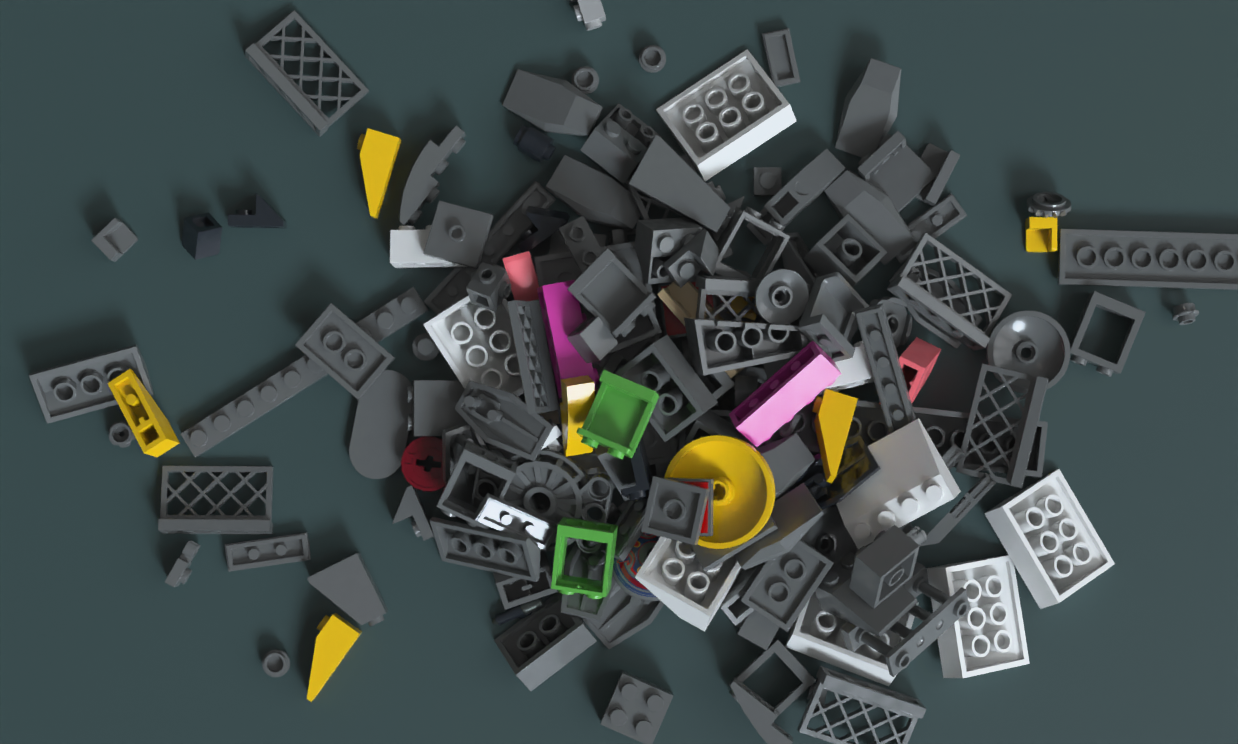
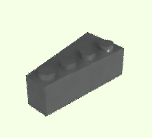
[684,318,808,376]

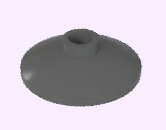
[755,269,809,325]

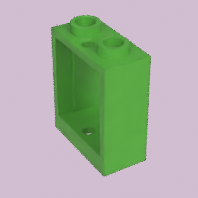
[551,517,618,599]

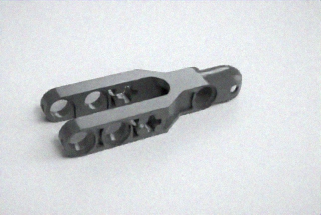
[899,444,996,546]

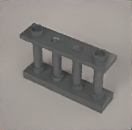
[841,562,970,677]

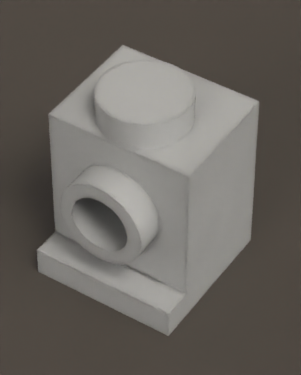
[571,0,606,31]

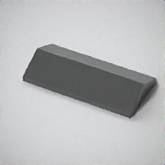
[29,344,154,424]
[430,517,540,582]

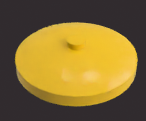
[664,435,775,549]

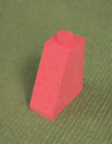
[503,251,539,301]
[879,337,941,404]

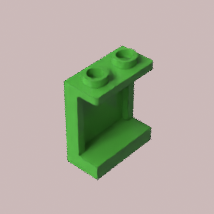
[576,370,659,460]

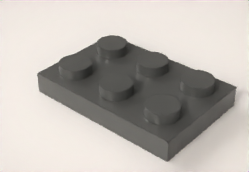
[295,303,395,400]
[741,539,834,632]

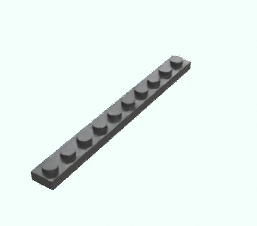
[181,287,429,457]

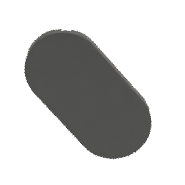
[349,370,412,479]

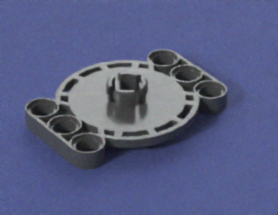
[471,449,613,553]

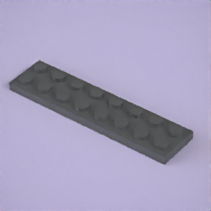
[1058,229,1238,290]

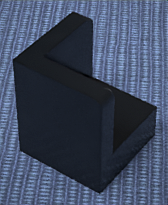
[182,212,222,260]

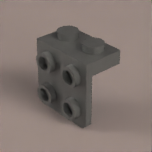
[857,131,935,212]

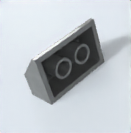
[615,335,718,442]
[494,592,597,691]

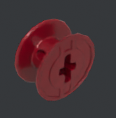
[401,436,445,491]

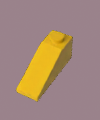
[357,128,401,219]
[107,369,180,457]
[812,389,858,483]
[307,613,362,702]

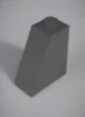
[307,552,388,627]

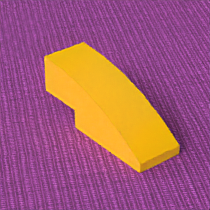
[560,375,595,457]

